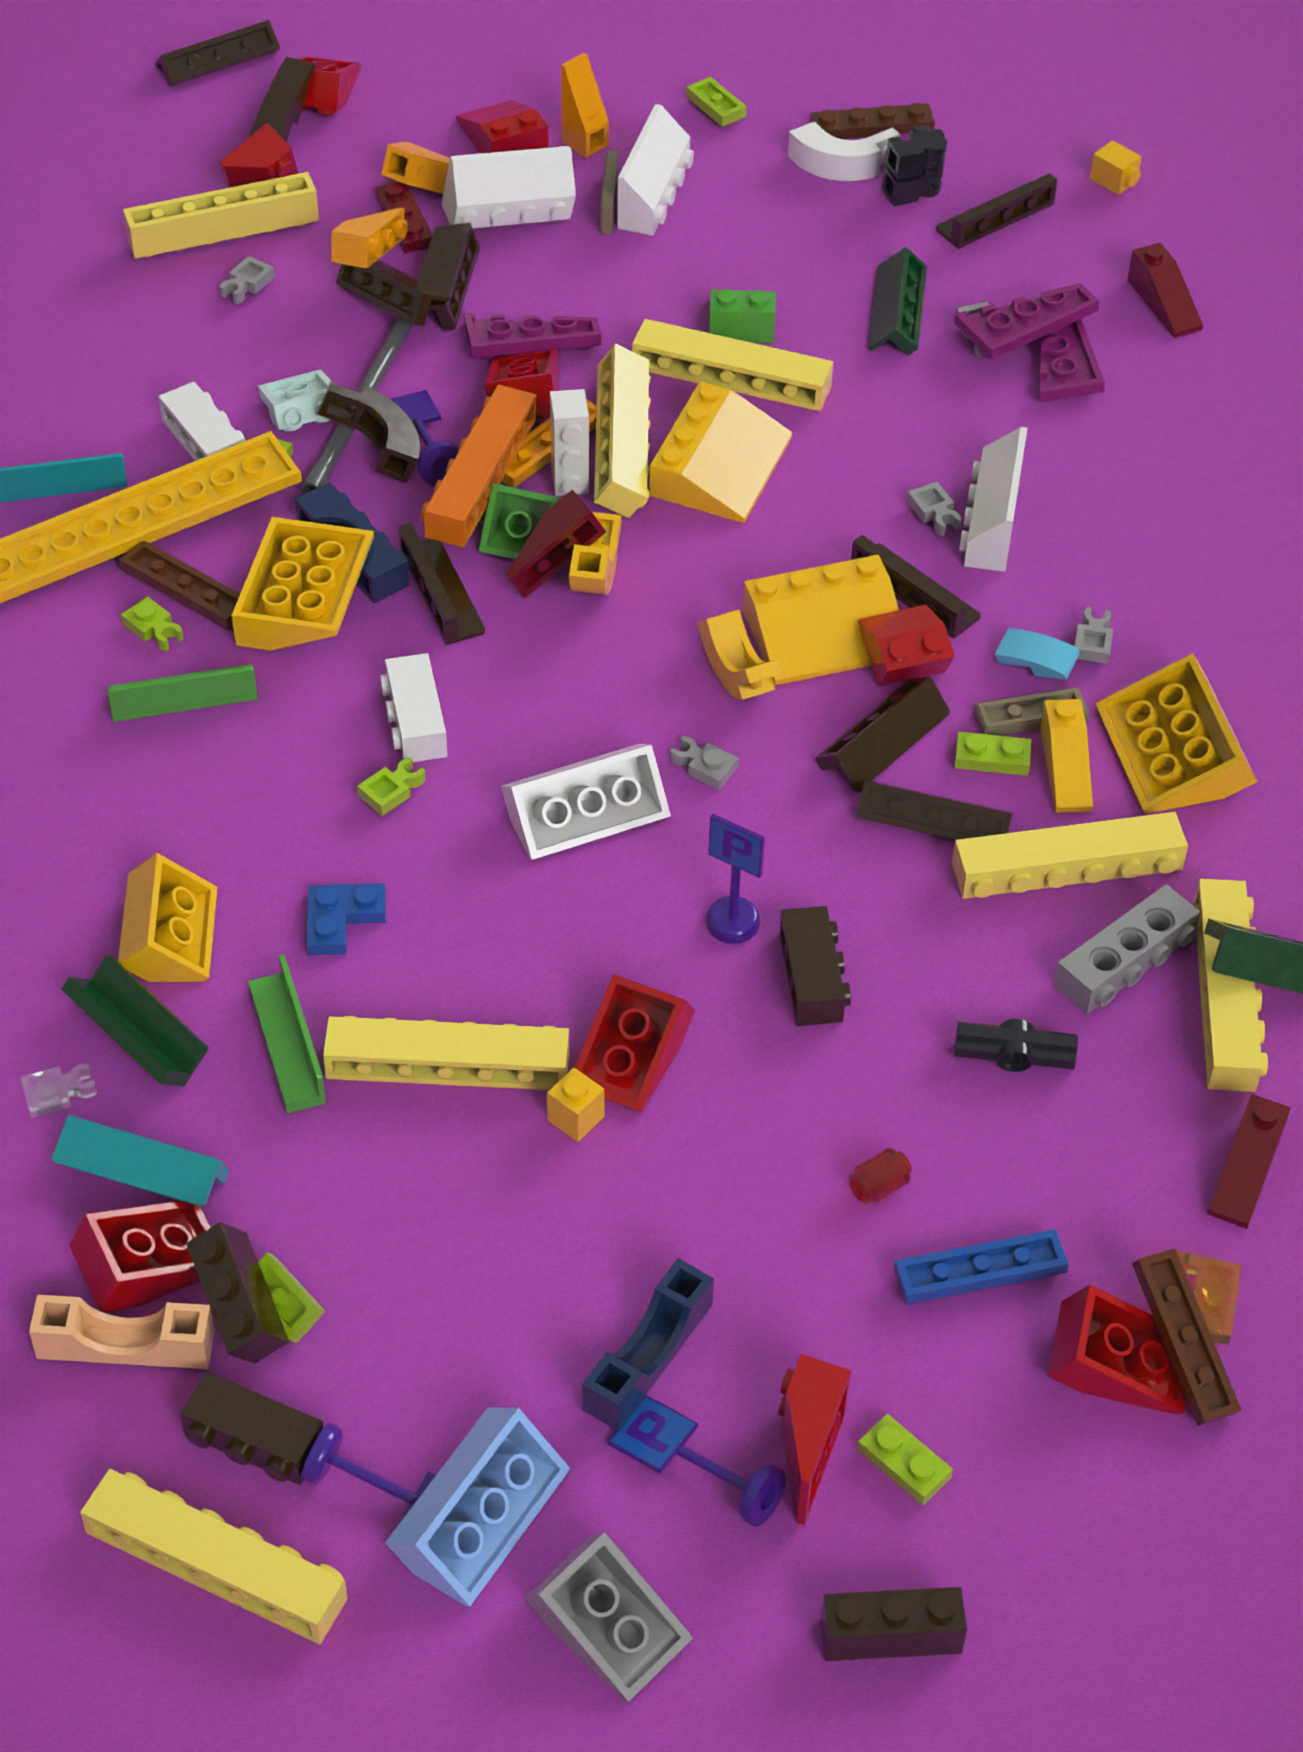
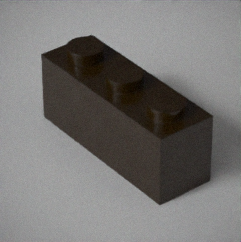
[779,906,851,1026]
[186,1222,289,1363]
[180,1372,324,1485]
[820,1587,967,1661]

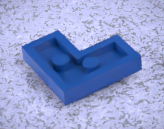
[307,883,386,956]

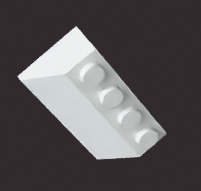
[618,104,694,236]
[441,146,576,229]
[959,427,1027,572]
[501,744,671,860]

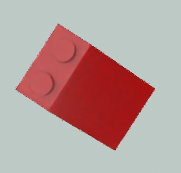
[280,56,361,115]
[456,100,548,154]
[485,348,560,420]
[575,974,695,1113]
[69,1201,211,1313]
[1047,1284,1186,1415]
[778,1354,852,1525]

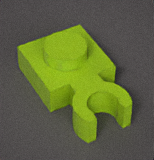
[120,596,184,652]
[357,757,426,816]

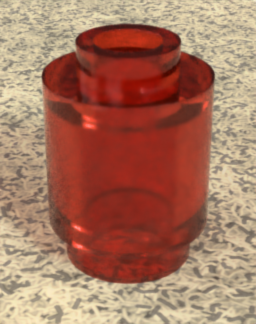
[848,1148,912,1204]

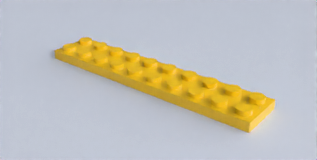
[0,431,302,604]

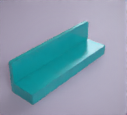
[0,453,128,503]
[52,1115,230,1207]

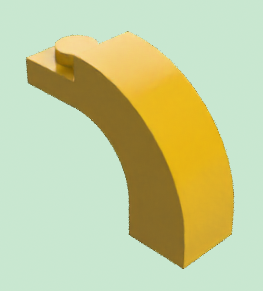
[569,512,622,595]
[696,609,783,700]

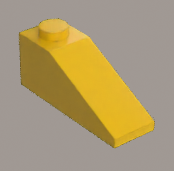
[1040,699,1093,813]

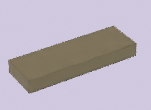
[600,150,619,235]
[974,687,1090,736]

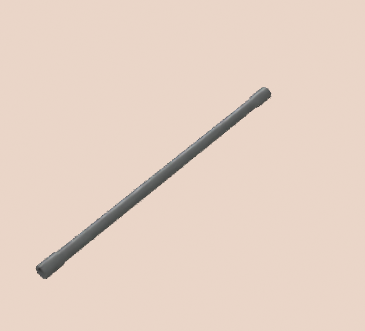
[301,317,413,494]

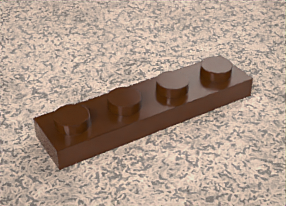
[810,103,935,139]
[119,541,240,629]
[1132,1248,1242,1426]

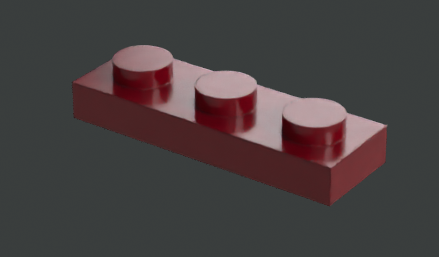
[375,182,433,253]

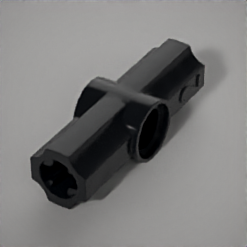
[954,1019,1078,1072]

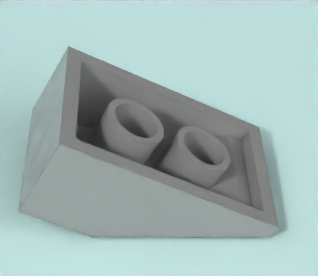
[524,1532,693,1702]

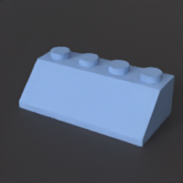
[385,1407,571,1607]

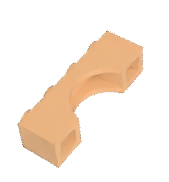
[29,1295,215,1369]

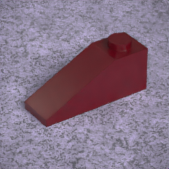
[1127,242,1203,338]
[506,490,607,598]
[1207,1094,1291,1229]

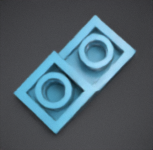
[995,628,1080,680]

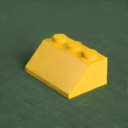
[118,853,217,982]

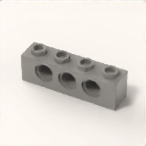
[1053,884,1200,1015]

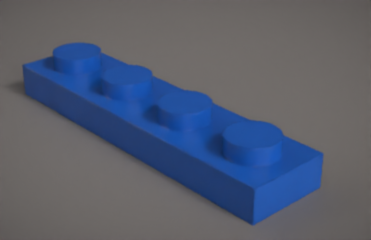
[894,1229,1069,1305]

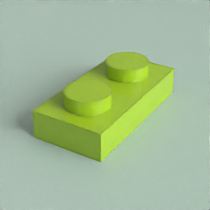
[686,76,747,127]
[955,731,1031,776]
[258,1252,326,1343]
[857,1414,953,1506]

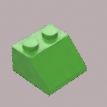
[709,289,776,343]
[479,483,561,559]

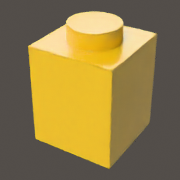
[1090,140,1142,195]
[547,1067,605,1142]

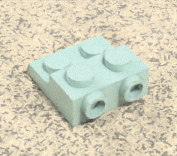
[258,369,333,431]

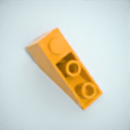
[561,53,609,158]
[381,141,450,194]
[331,208,408,269]

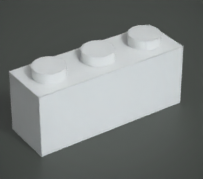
[158,382,246,461]
[550,389,589,496]
[380,653,448,762]

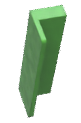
[107,664,258,722]
[248,954,326,1114]

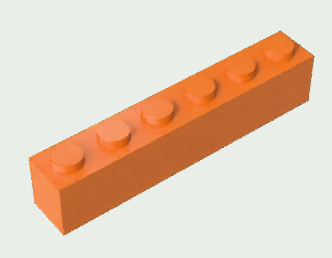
[420,385,536,548]

